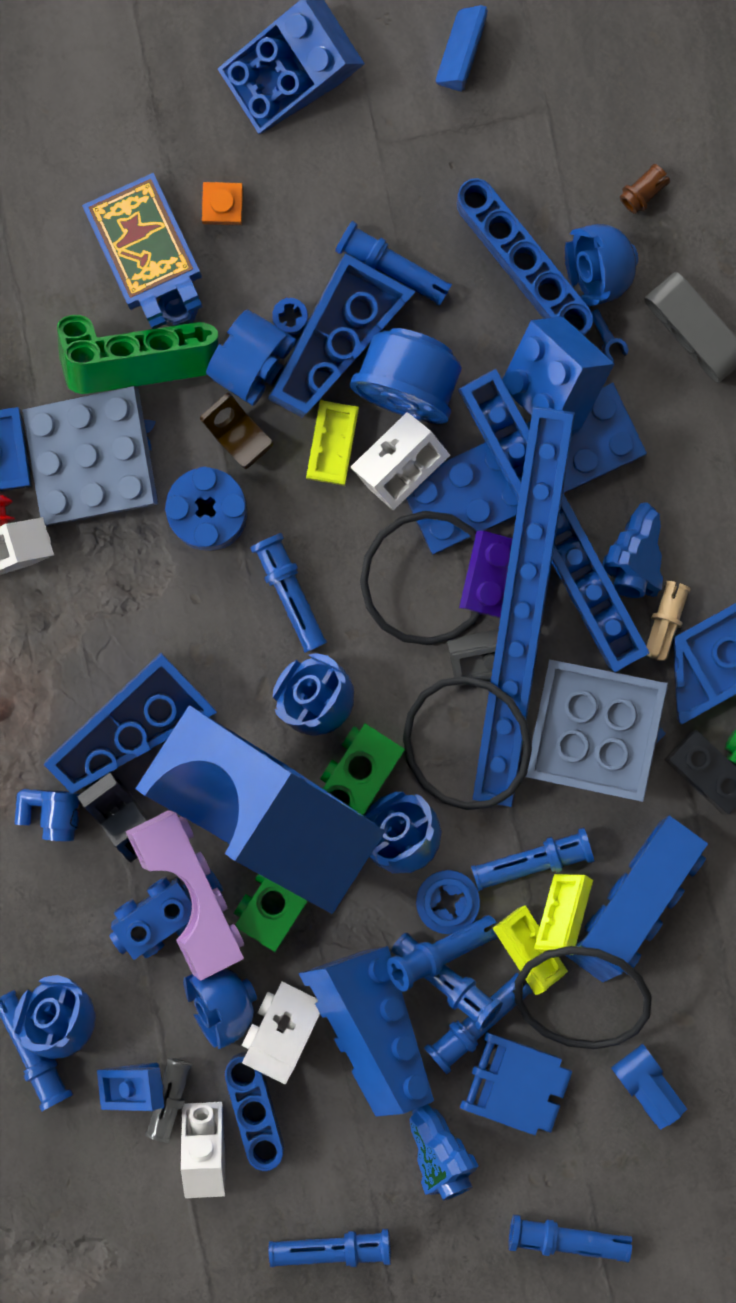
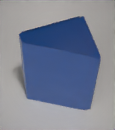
[436,5,488,92]

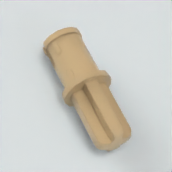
[646,581,691,661]

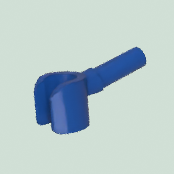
[591,309,628,362]

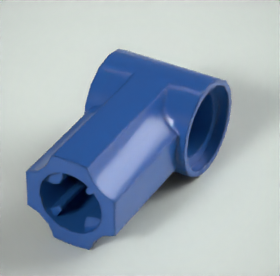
[611,1044,688,1130]

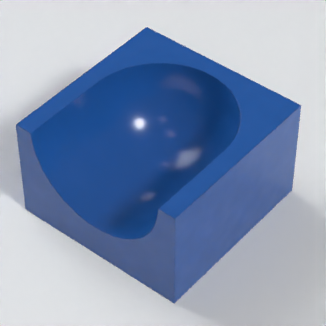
[135,705,385,914]

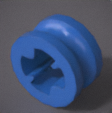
[272,298,308,336]

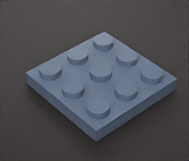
[22,386,158,527]
[525,659,668,802]

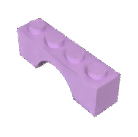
[126,810,244,981]

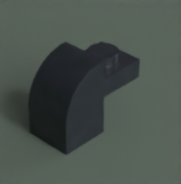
[77,773,149,863]

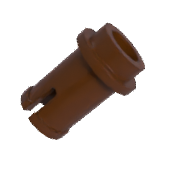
[620,164,671,214]

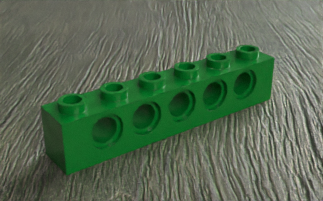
[233,723,405,952]

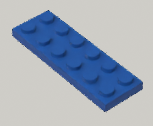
[406,383,647,555]

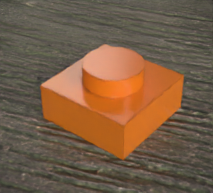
[202,182,243,225]

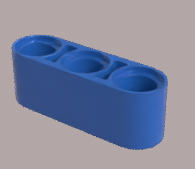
[225,1052,284,1171]

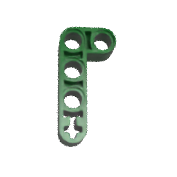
[57,315,218,394]

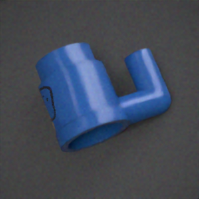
[15,789,81,841]

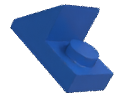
[97,1063,165,1111]

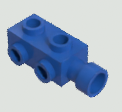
[109,869,224,960]

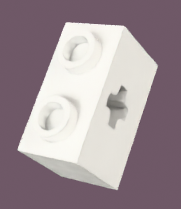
[351,412,450,510]
[241,982,320,1084]

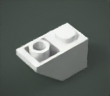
[181,1102,225,1198]

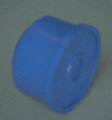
[350,328,462,424]

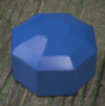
[158,290,198,327]

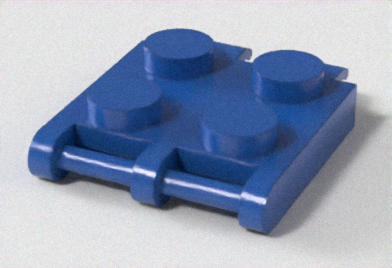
[460,1032,572,1135]

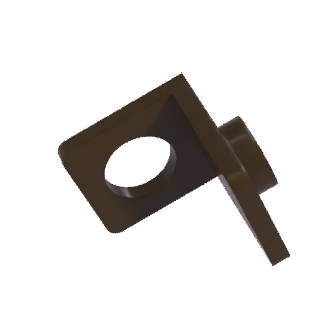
[200,393,274,469]

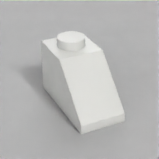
[0,517,54,575]

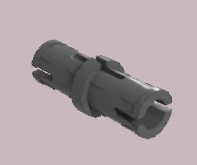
[145,1058,192,1143]

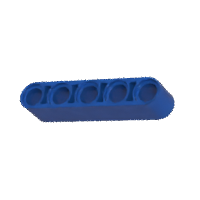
[457,178,593,337]

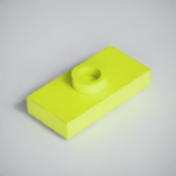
[306,400,359,486]
[534,874,593,955]
[493,905,568,995]

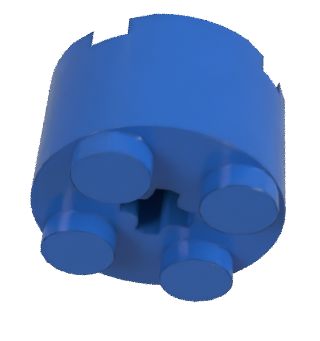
[206,310,296,406]
[165,467,248,551]

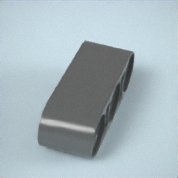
[644,271,736,383]

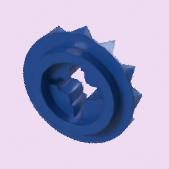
[416,870,480,934]

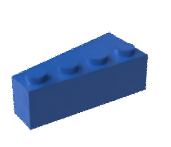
[268,254,415,417]
[44,652,217,794]
[565,815,708,983]
[298,946,434,1117]

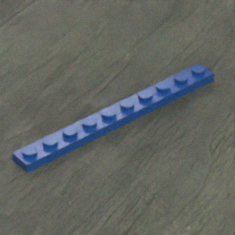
[472,406,575,807]

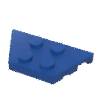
[673,603,736,725]

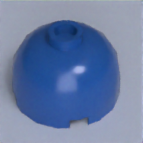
[565,224,638,306]
[273,653,354,736]
[365,791,442,873]
[183,968,257,1049]
[13,975,96,1059]

